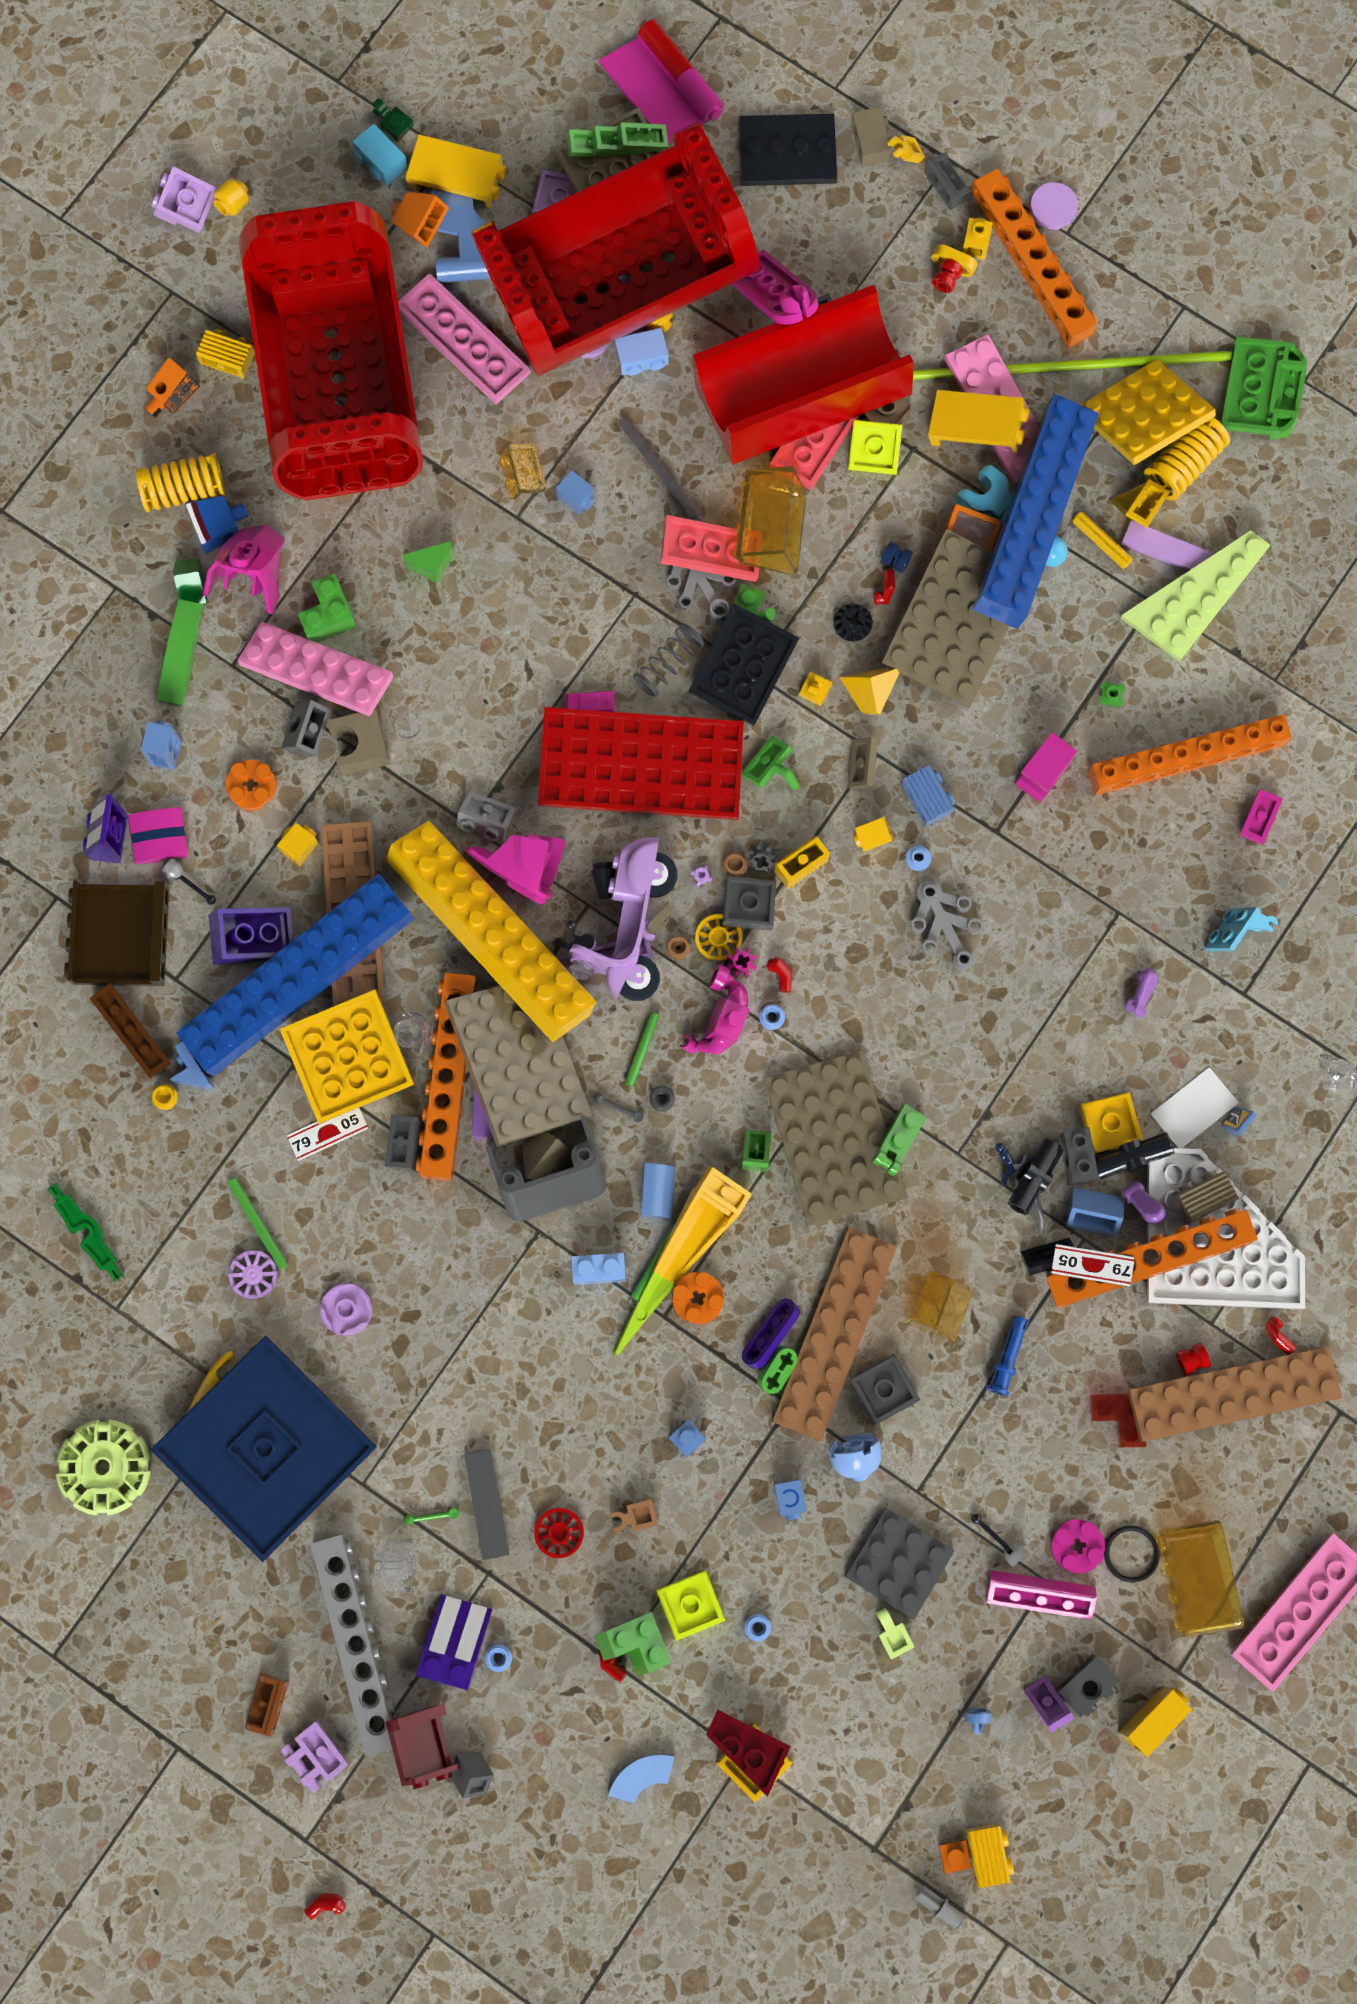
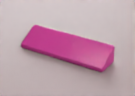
[986,1570,1097,1620]

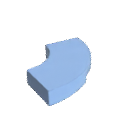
[608,1754,675,1803]

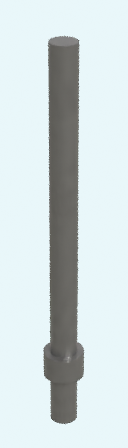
[618,418,707,523]

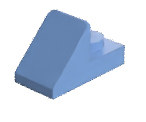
[170,1041,214,1090]

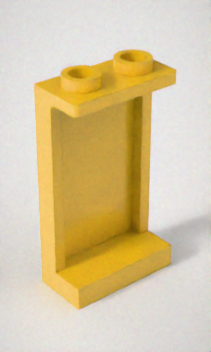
[406,135,506,209]
[928,390,1029,453]

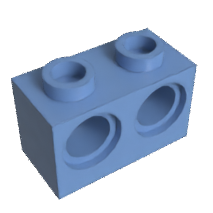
[141,721,182,770]

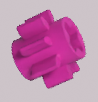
[727,947,757,978]

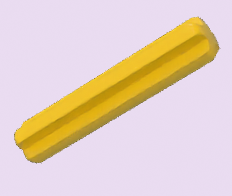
[1073,511,1133,569]

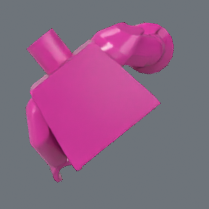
[680,964,749,1054]

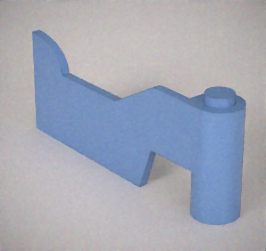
[431,149,491,283]

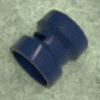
[880,541,913,574]

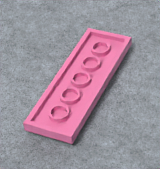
[398,273,531,405]
[944,334,1038,484]
[238,622,393,717]
[1230,1533,1357,1692]

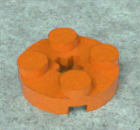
[225,760,277,811]
[672,1272,724,1325]

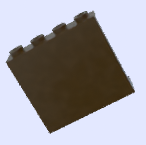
[64,880,170,986]

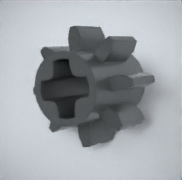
[748,839,780,872]

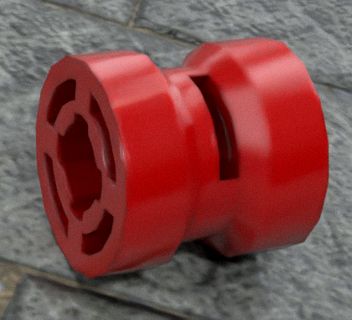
[931,258,963,293]
[1176,1342,1211,1376]

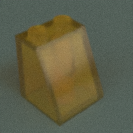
[906,1270,973,1343]

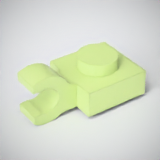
[876,1608,914,1660]

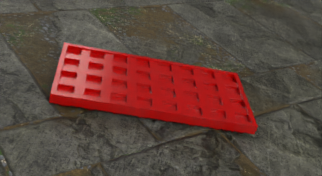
[538,707,744,820]

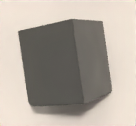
[451,1752,494,1798]

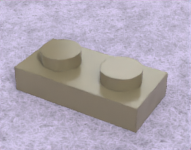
[848,737,878,790]

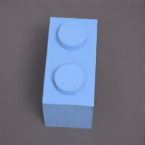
[614,328,669,376]
[571,1253,626,1285]

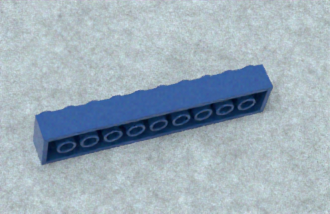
[972,393,1099,629]
[176,874,415,1077]

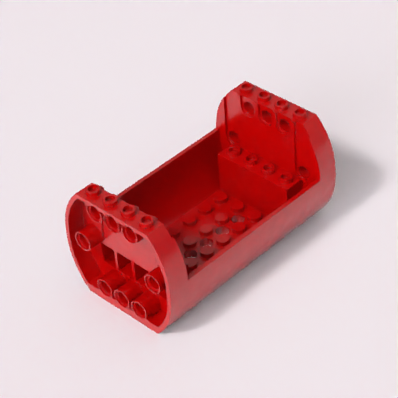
[471,122,760,377]
[239,201,423,501]

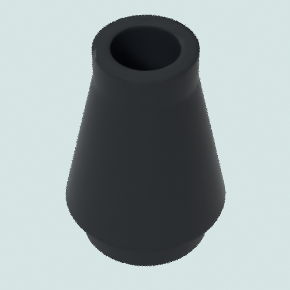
[590,862,615,899]

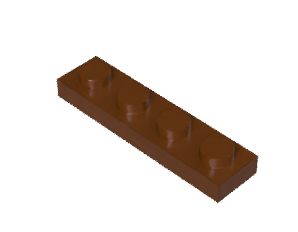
[89,983,172,1079]

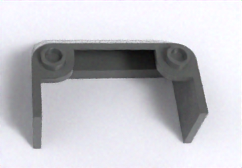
[486,1115,606,1222]

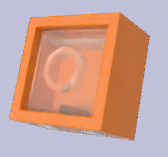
[941,504,1002,551]

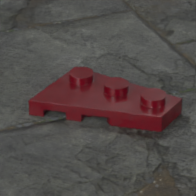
[706,1709,791,1797]

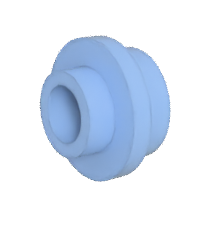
[906,846,931,871]
[759,1004,785,1030]
[744,1614,771,1641]
[485,1644,512,1672]

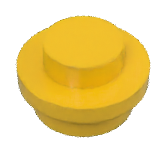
[152,1084,178,1110]

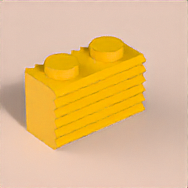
[196,329,255,379]
[774,836,830,889]
[966,1824,1014,1888]

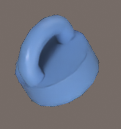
[965,1708,992,1735]

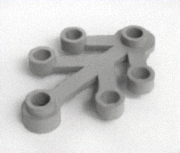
[667,566,736,621]
[910,880,983,972]

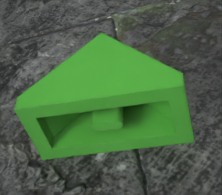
[403,541,454,583]
[741,1130,771,1172]

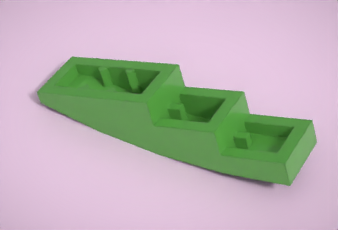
[566,122,669,157]
[157,599,204,706]

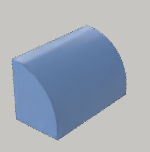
[641,1163,676,1219]
[1066,1187,1124,1237]

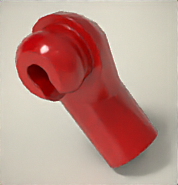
[874,570,895,606]
[766,957,792,993]
[1265,1316,1296,1355]
[599,1650,628,1683]

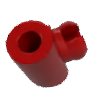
[304,1893,346,1920]

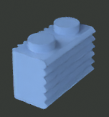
[901,765,955,827]

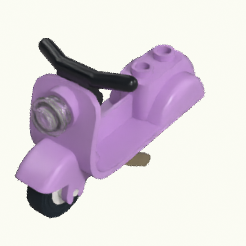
[561,837,678,1001]

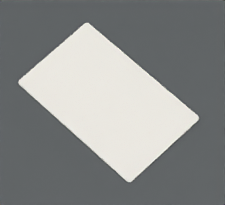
[1151,1068,1238,1148]

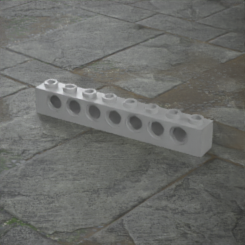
[310,1534,395,1757]

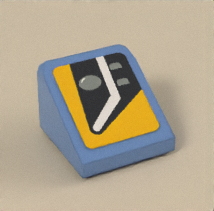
[1221,1107,1256,1137]

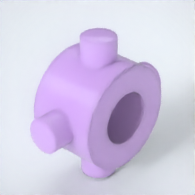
[691,865,712,886]

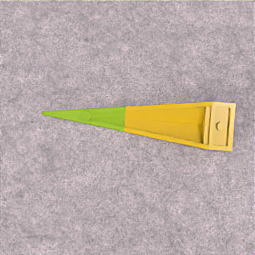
[613,1166,752,1356]

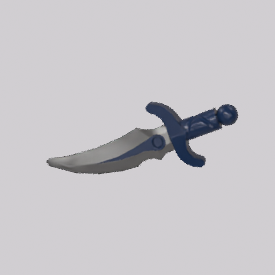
[995,1143,1044,1231]

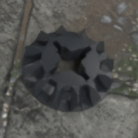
[833,602,873,642]

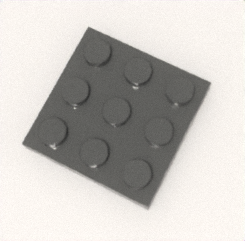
[845,1508,955,1620]

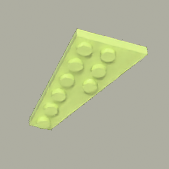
[1120,531,1270,662]

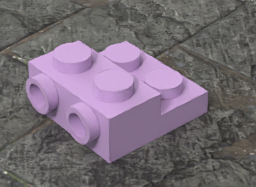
[151,166,217,233]

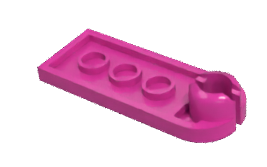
[731,249,818,324]

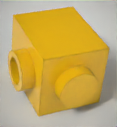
[962,218,993,260]
[853,815,894,852]
[277,823,319,867]

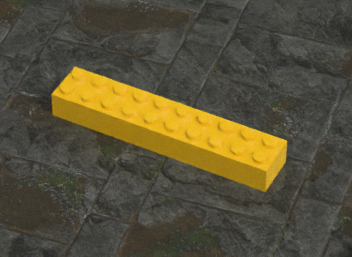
[386,820,596,1043]

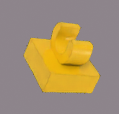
[799,671,833,706]

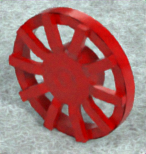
[534,1508,584,1558]

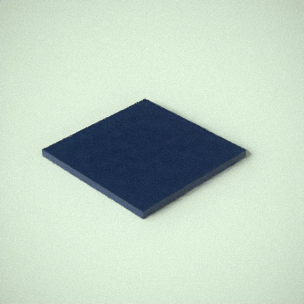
[150,1335,377,1562]

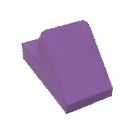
[1023,1676,1074,1733]

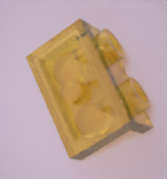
[500,444,547,499]

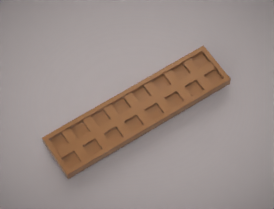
[321,821,386,1013]
[772,1227,897,1442]
[1127,1346,1342,1442]

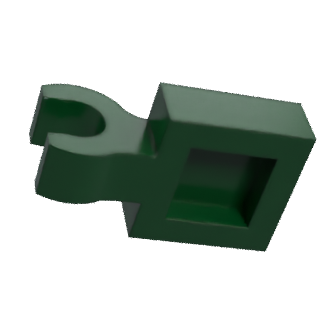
[372,98,414,142]

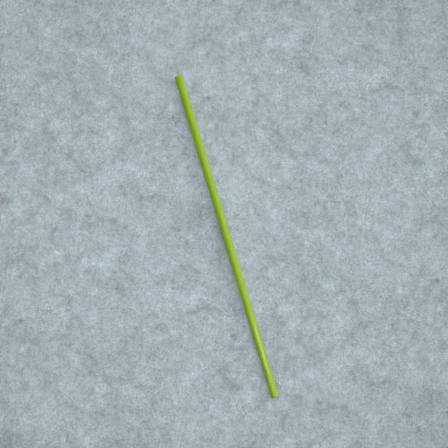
[913,351,1232,380]

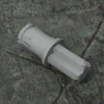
[915,1886,967,1932]

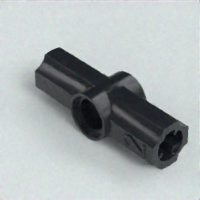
[1095,1132,1175,1180]
[1007,1138,1064,1215]

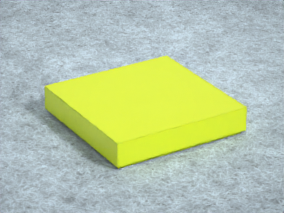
[848,420,902,475]
[656,1570,725,1641]

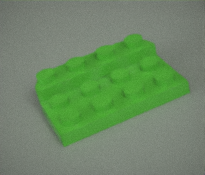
[1221,337,1307,440]

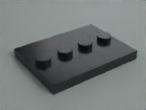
[739,113,837,186]
[688,603,799,727]

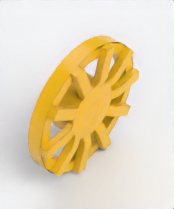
[695,914,743,962]

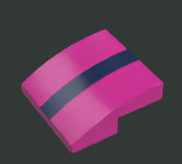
[127,807,188,864]

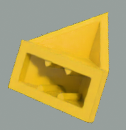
[1109,479,1170,528]
[839,668,900,715]

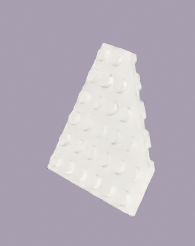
[1147,1148,1305,1309]

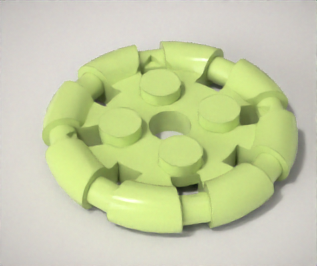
[56,1419,151,1516]

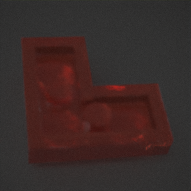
[1090,1394,1146,1448]

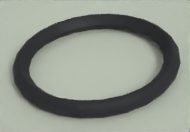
[1104,1525,1160,1583]

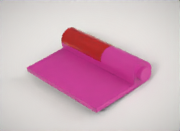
[599,19,724,145]

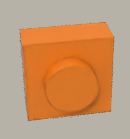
[938,1839,971,1874]

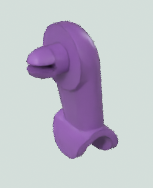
[1125,968,1158,1018]
[1122,1181,1166,1226]

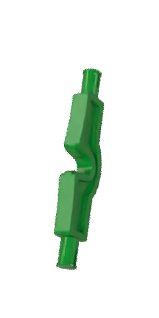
[47,1183,124,1282]

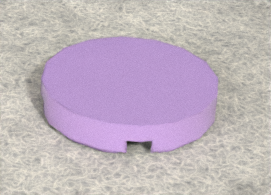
[1030,182,1078,230]
[320,1283,373,1336]

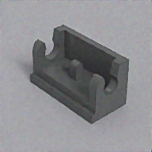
[925,152,973,210]
[385,1115,424,1172]

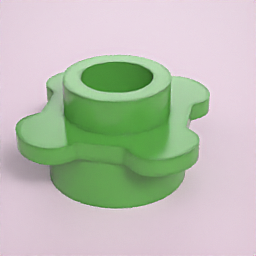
[1099,681,1126,707]

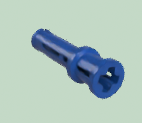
[986,1315,1029,1397]

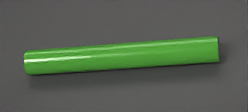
[624,1012,660,1087]

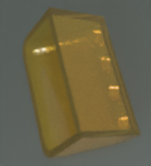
[734,466,806,574]
[1157,1520,1244,1637]

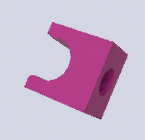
[1015,732,1077,803]

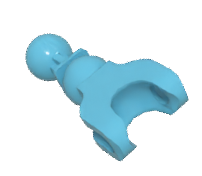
[954,465,1068,567]

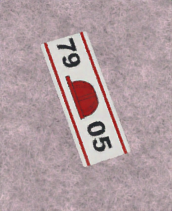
[287,1108,368,1161]
[1052,1244,1134,1286]

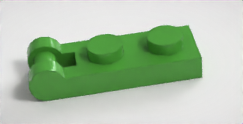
[871,1103,926,1176]

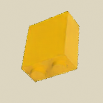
[1119,1686,1193,1757]

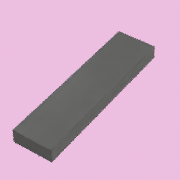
[464,1449,510,1560]

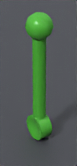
[404,1508,459,1525]

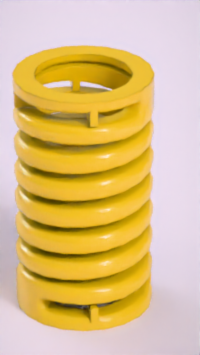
[1144,417,1230,501]
[136,452,226,513]

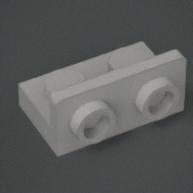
[456,791,516,844]

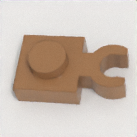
[610,1499,658,1532]

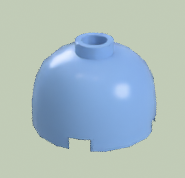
[828,1433,882,1481]

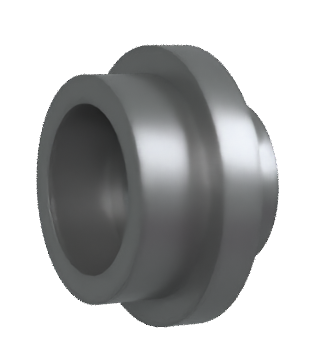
[649,1086,675,1112]

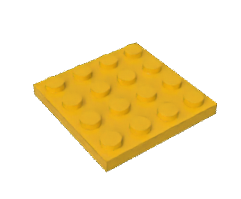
[1081,359,1216,465]
[280,990,415,1124]

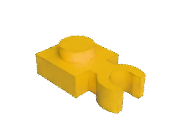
[887,135,925,163]

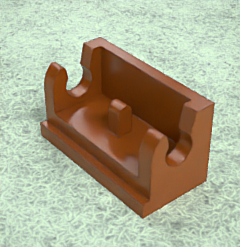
[245,1673,289,1737]

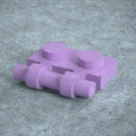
[281,1721,350,1793]

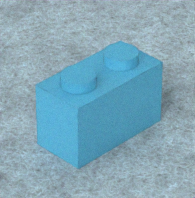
[352,124,408,186]

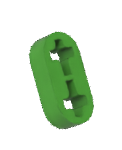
[757,1346,797,1394]

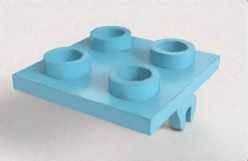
[1205,907,1278,951]

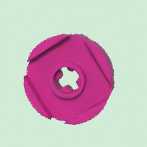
[1050,1519,1105,1573]

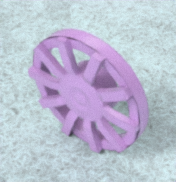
[228,1250,278,1300]

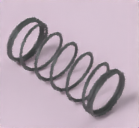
[633,623,704,697]

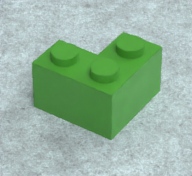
[298,573,356,643]
[594,1612,671,1676]

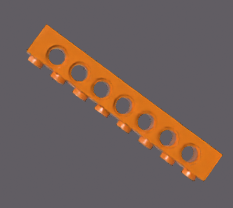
[971,169,1097,348]
[1088,714,1292,796]
[416,973,477,1182]
[1046,1208,1258,1309]

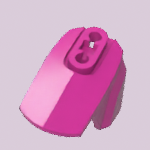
[203,525,284,614]
[464,834,566,905]

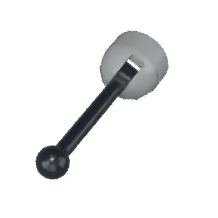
[161,858,216,905]
[971,1513,1027,1567]

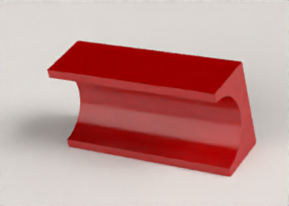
[692,285,914,465]

